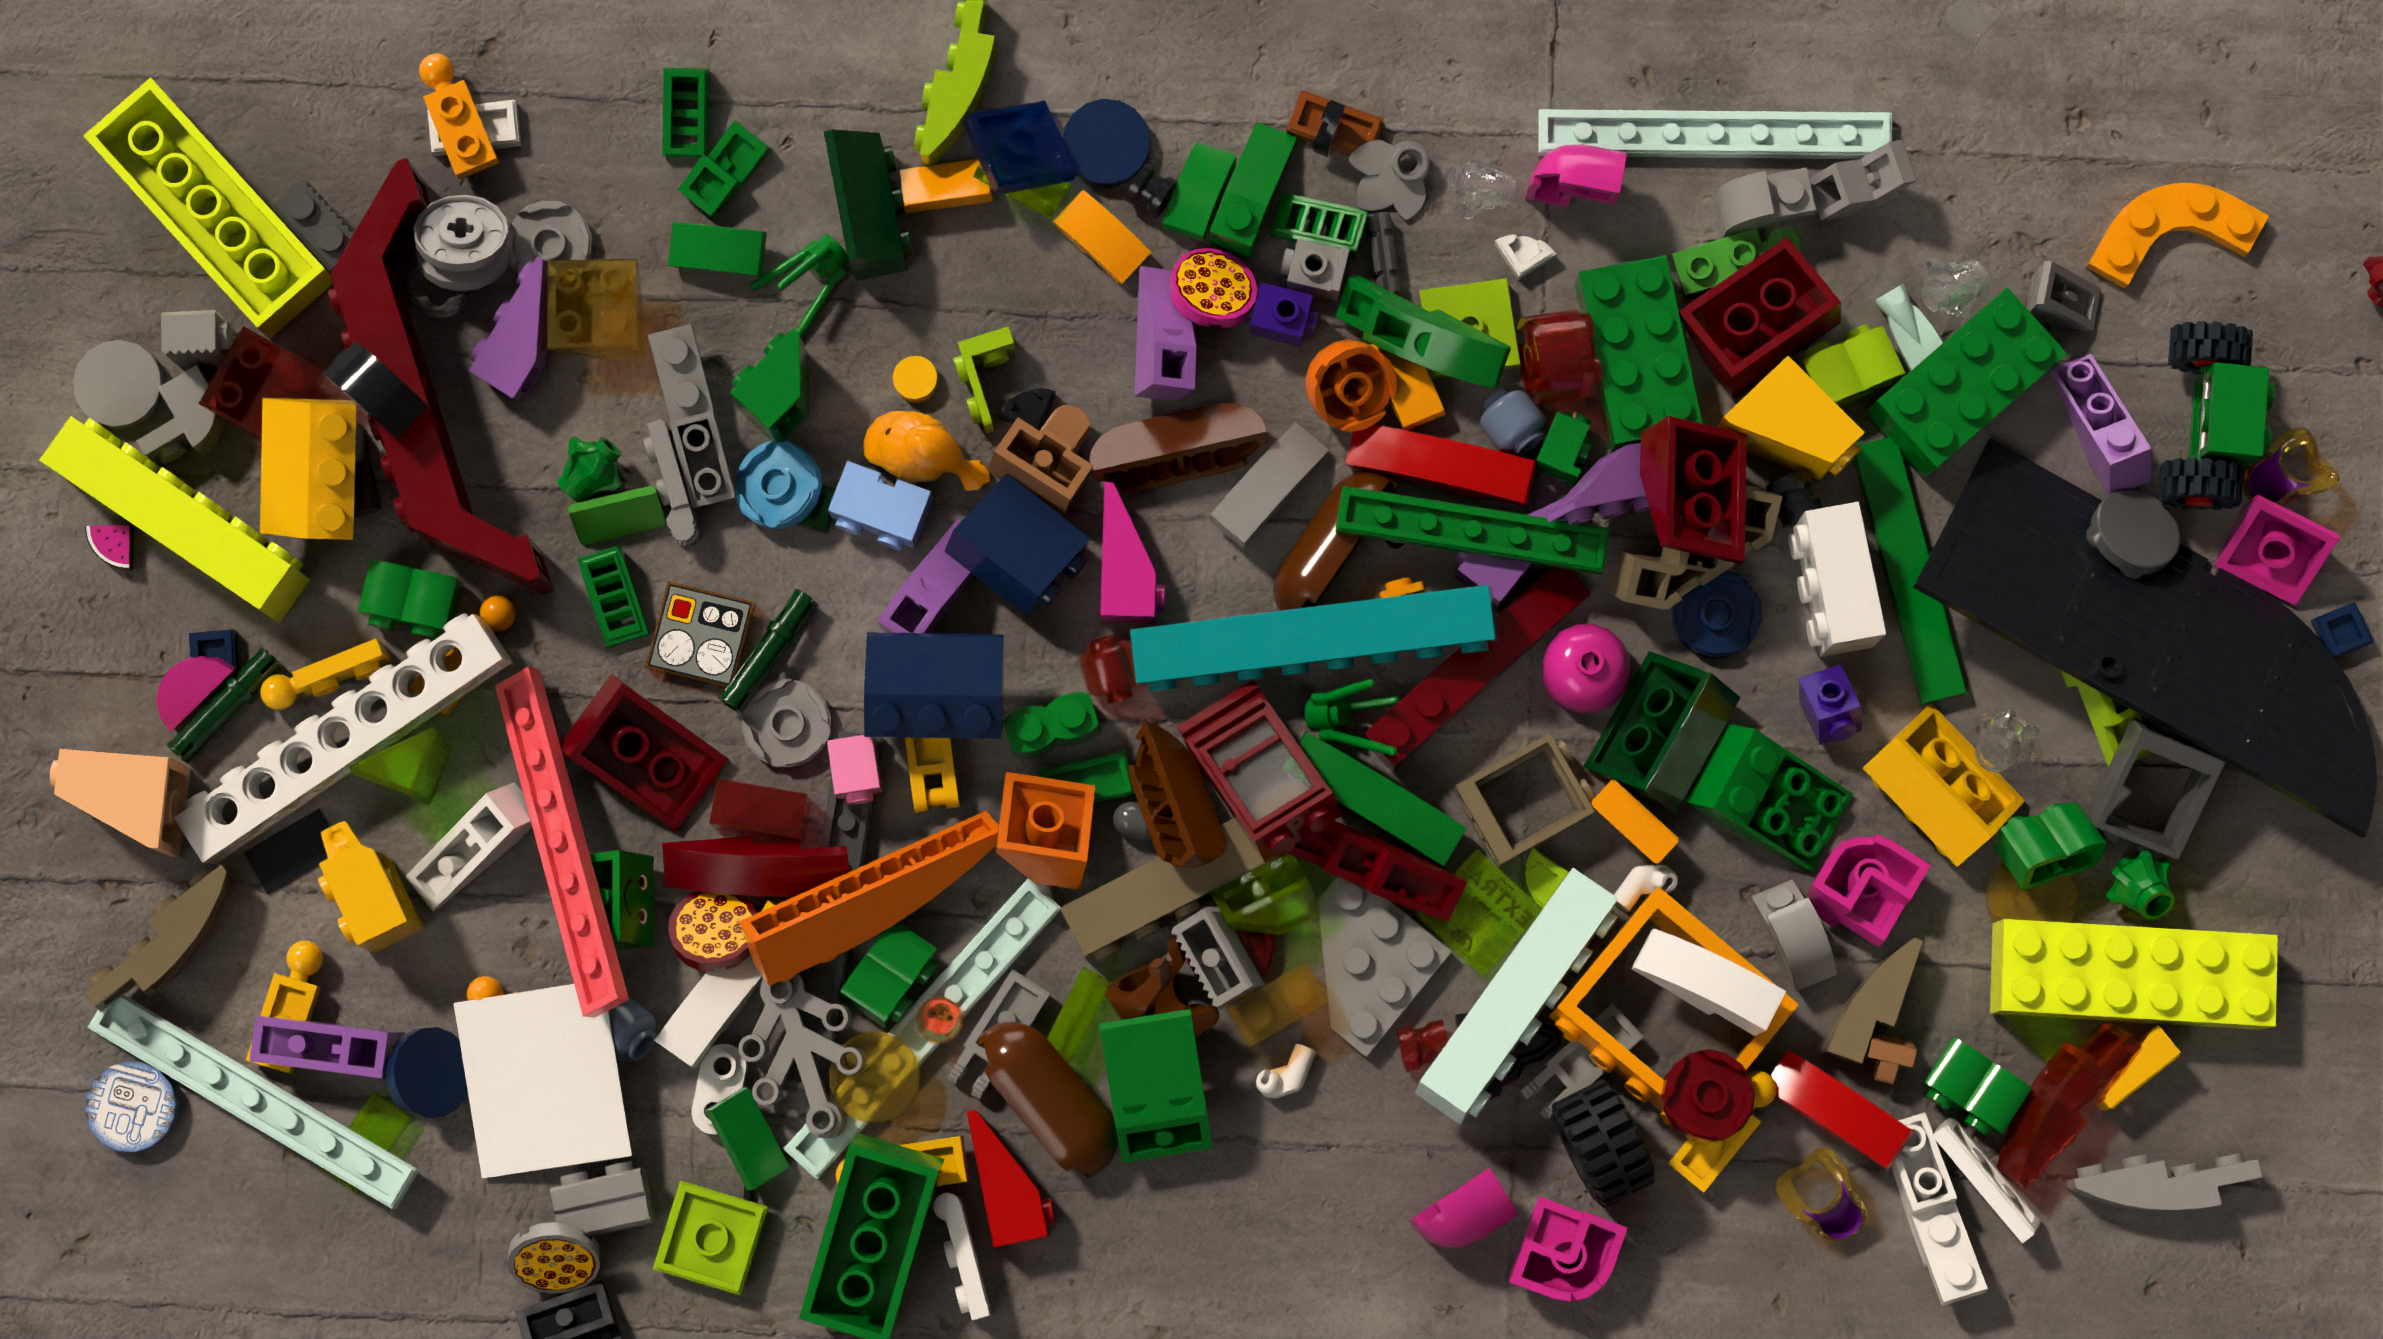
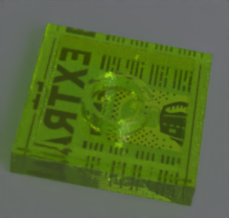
[1415,849,1543,977]

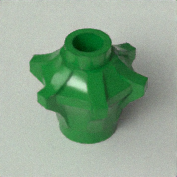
[557,436,623,503]
[2105,851,2175,920]

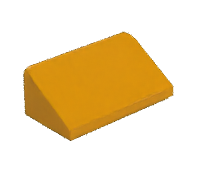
[900,158,993,214]
[1591,780,1679,864]

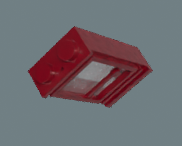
[1177,679,1342,863]

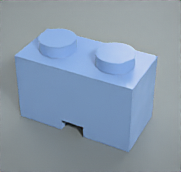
[828,461,934,551]

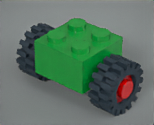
[2158,321,2275,510]

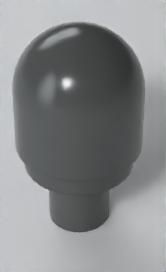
[1113,802,1152,841]

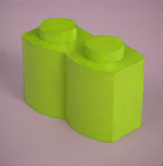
[1798,324,1906,407]

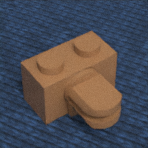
[987,405,1094,517]

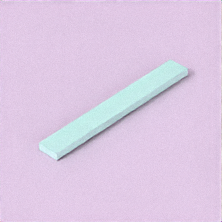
[1538,109,1892,159]
[783,878,1061,1180]
[87,994,419,1210]

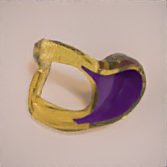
[2244,427,2340,507]
[1775,1147,1867,1242]

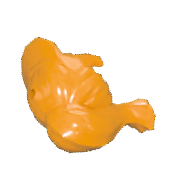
[863,411,990,491]

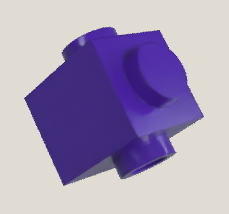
[1250,282,1319,347]
[1798,664,1862,745]

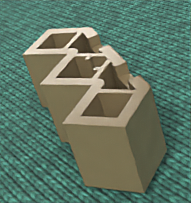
[1608,485,1782,610]

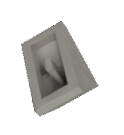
[2026,261,2101,331]

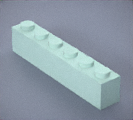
[1415,868,1618,1125]

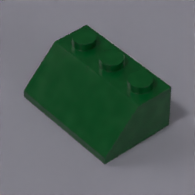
[823,129,913,281]
[1583,651,1741,814]

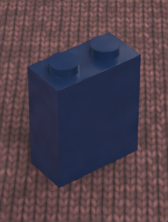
[944,473,1091,617]

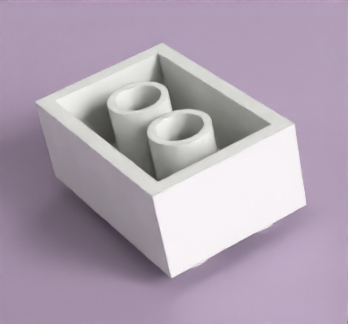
[1788,502,1886,657]

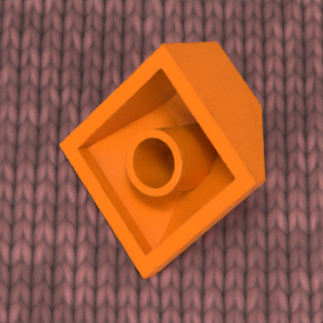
[996,772,1095,890]

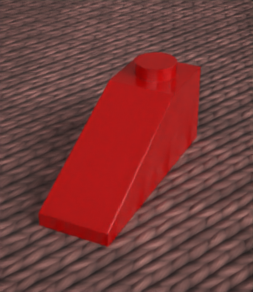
[966,1110,1056,1248]

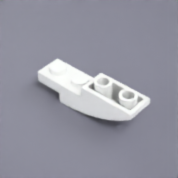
[1891,1112,1988,1306]

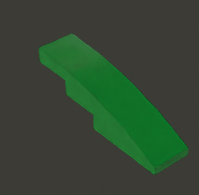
[1282,732,1467,867]

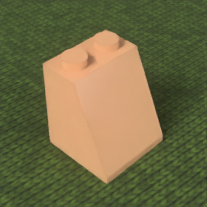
[50,749,191,857]

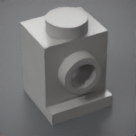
[1280,239,1350,302]

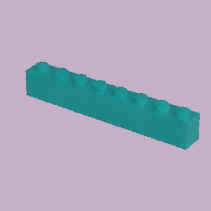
[1130,585,1499,692]

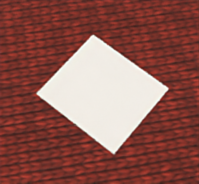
[453,984,632,1179]

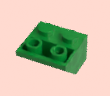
[730,328,809,443]

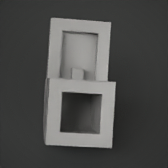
[1809,140,1916,221]
[1713,168,1816,238]
[136,365,226,464]
[1751,879,1837,992]

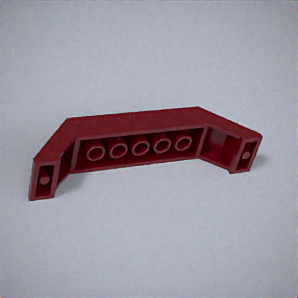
[328,158,554,595]

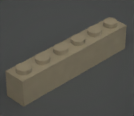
[1060,783,1306,962]

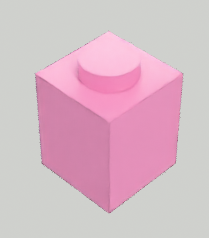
[827,735,883,805]

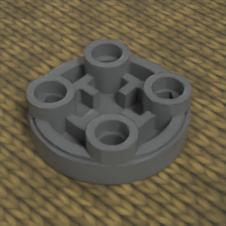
[2086,489,2181,579]

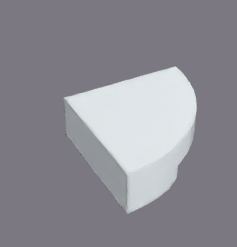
[1494,234,1556,280]

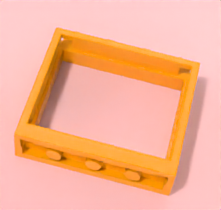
[1549,886,1799,1125]

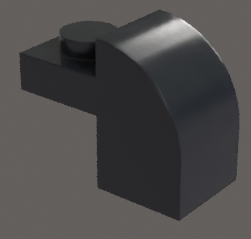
[324,341,428,439]

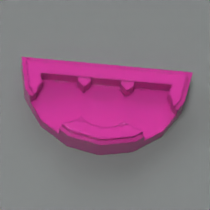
[156,656,235,732]

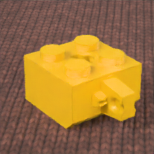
[318,821,424,953]

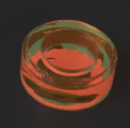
[916,997,963,1043]

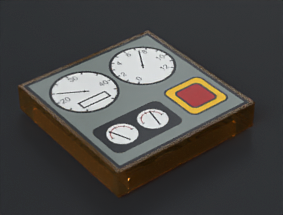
[645,581,756,688]

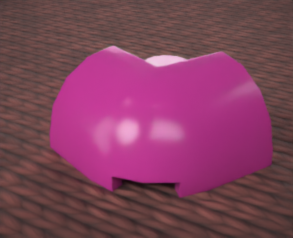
[1525,144,1627,208]
[1807,834,1931,948]
[1408,1168,1518,1248]
[1509,1196,1628,1302]

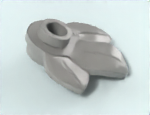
[1348,140,1430,220]

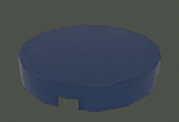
[1062,99,1150,188]
[1672,570,1762,659]
[385,1027,468,1119]

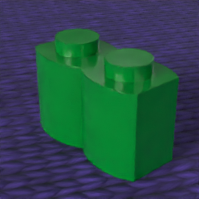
[358,560,464,640]
[1003,692,1100,759]
[1994,802,2106,889]
[840,922,939,1028]
[1921,1037,2032,1137]

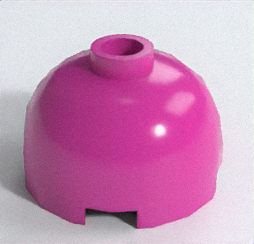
[1541,624,1631,714]

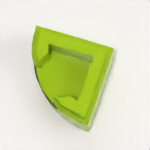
[1524,848,1569,910]

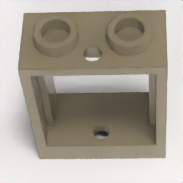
[1453,733,1595,869]

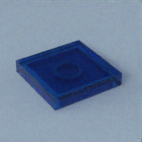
[962,100,1078,195]

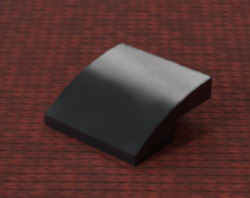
[515,1281,623,1339]

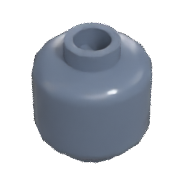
[1480,389,1546,457]
[608,995,657,1062]

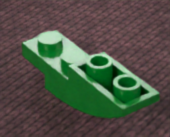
[1336,275,1511,389]

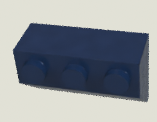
[864,632,1004,739]

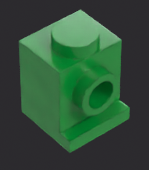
[1536,411,1593,486]

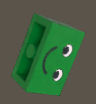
[590,850,654,950]

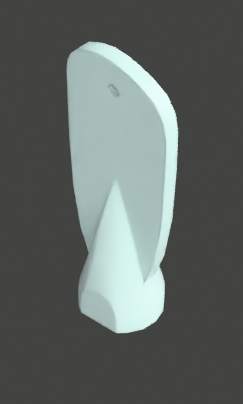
[1874,284,1943,371]

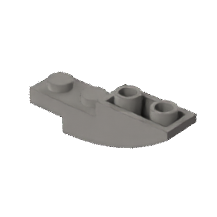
[648,324,736,508]
[2065,1153,2262,1211]

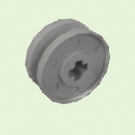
[414,195,510,291]

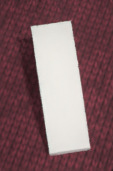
[1631,929,1786,1036]
[654,955,763,1069]

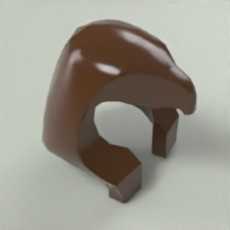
[1105,938,1219,1040]

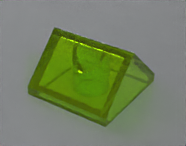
[349,727,453,806]

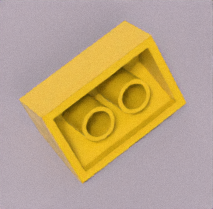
[260,398,356,540]
[1862,703,2025,867]

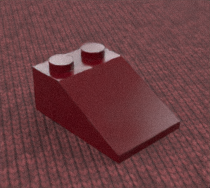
[1640,416,1747,564]
[560,674,729,832]

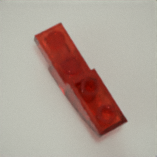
[1997,1021,2142,1188]

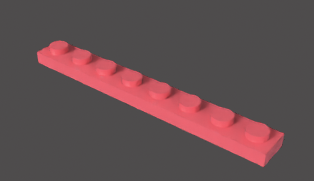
[495,667,629,1018]

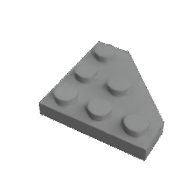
[1317,877,1452,1058]

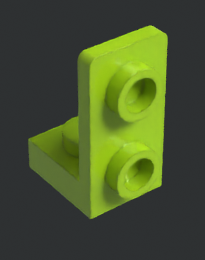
[953,326,1016,434]

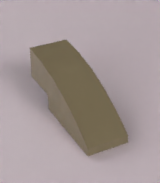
[1821,937,1923,1066]

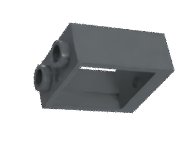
[2086,717,2225,860]

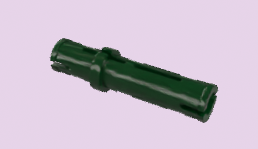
[718,589,819,715]
[167,647,283,764]

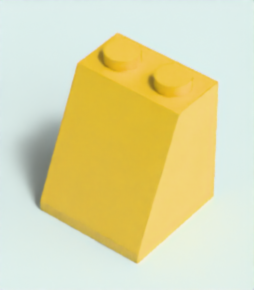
[1718,356,1865,480]

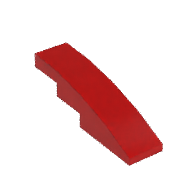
[1345,424,1537,506]

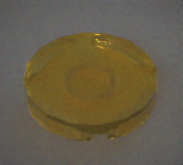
[1985,862,2077,923]
[829,1032,920,1123]

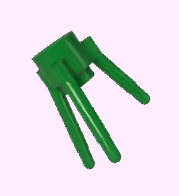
[750,233,848,338]
[1305,679,1400,756]

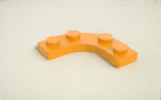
[2086,183,2269,289]

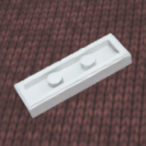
[1932,1116,2041,1243]

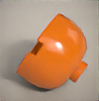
[1305,339,1397,432]

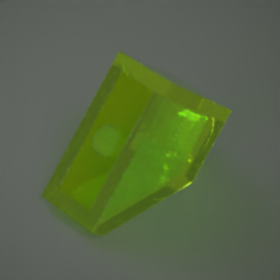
[1210,854,1321,935]

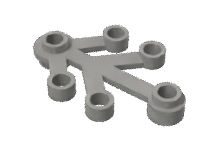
[738,973,867,1138]

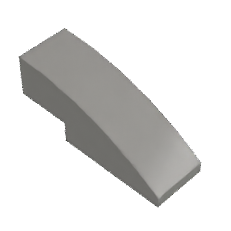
[1210,422,1330,549]

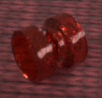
[1397,1019,1448,1073]

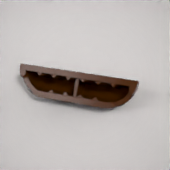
[1090,403,1267,493]
[1273,472,1400,611]
[1128,722,1226,868]
[978,1022,1118,1178]

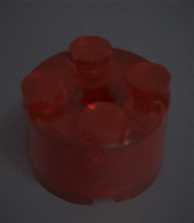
[1517,309,1602,405]

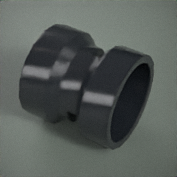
[1766,469,1824,528]

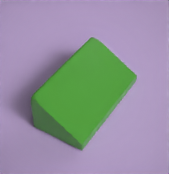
[567,485,667,545]

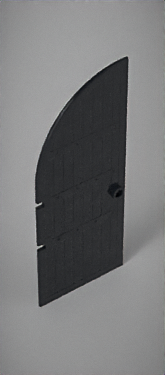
[1913,438,2377,838]

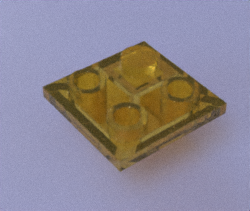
[547,259,644,359]

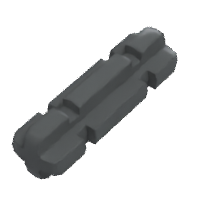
[1367,212,1401,296]

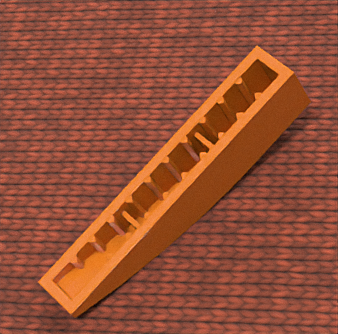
[739,811,999,986]

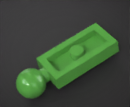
[1671,226,1802,299]

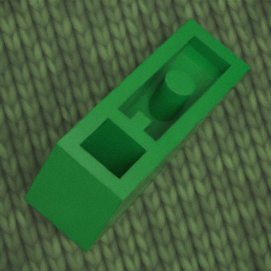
[1210,122,1298,259]

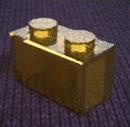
[1227,962,1329,1050]

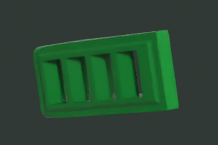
[662,68,710,158]
[1270,193,1368,260]
[577,546,650,648]

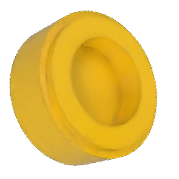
[893,356,938,403]

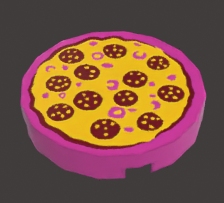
[1169,248,1258,328]

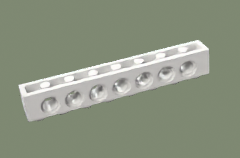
[174,613,513,864]

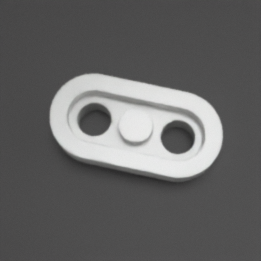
[692,1044,748,1135]

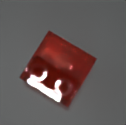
[198,326,325,443]

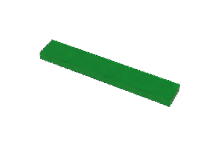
[1854,437,1967,705]
[1335,486,1610,575]

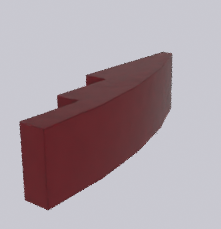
[1287,821,1468,922]
[662,836,849,897]

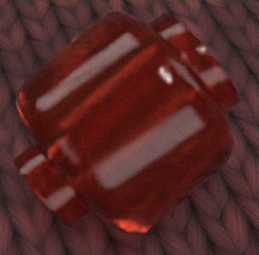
[1079,634,1138,703]

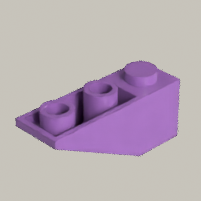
[469,256,554,401]
[1135,266,1197,402]
[2050,354,2152,495]
[1546,443,1650,526]
[877,519,974,633]

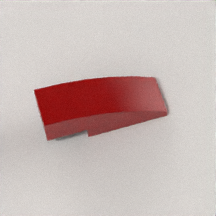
[1771,1050,1914,1171]

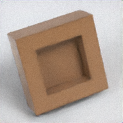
[1866,1032,1917,1084]

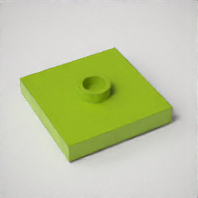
[1419,278,1520,380]
[653,1180,769,1295]

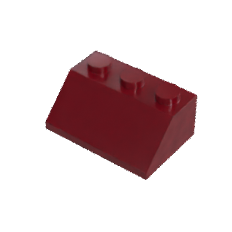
[1679,237,1841,398]

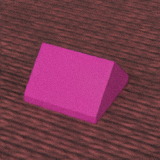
[2215,495,2340,606]

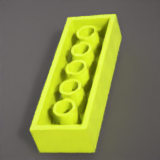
[83,77,333,339]
[39,416,310,624]
[1990,919,2278,1030]

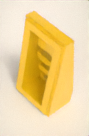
[2095,1025,2181,1111]

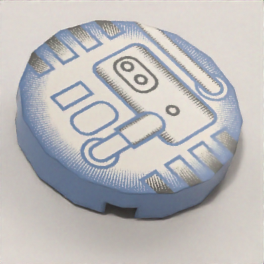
[85,1062,180,1153]

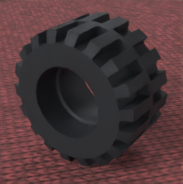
[1552,1079,1655,1208]

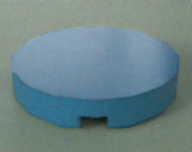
[734,441,822,530]

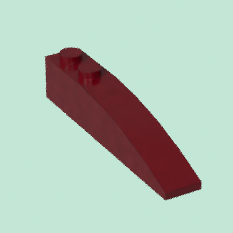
[1363,567,1591,773]

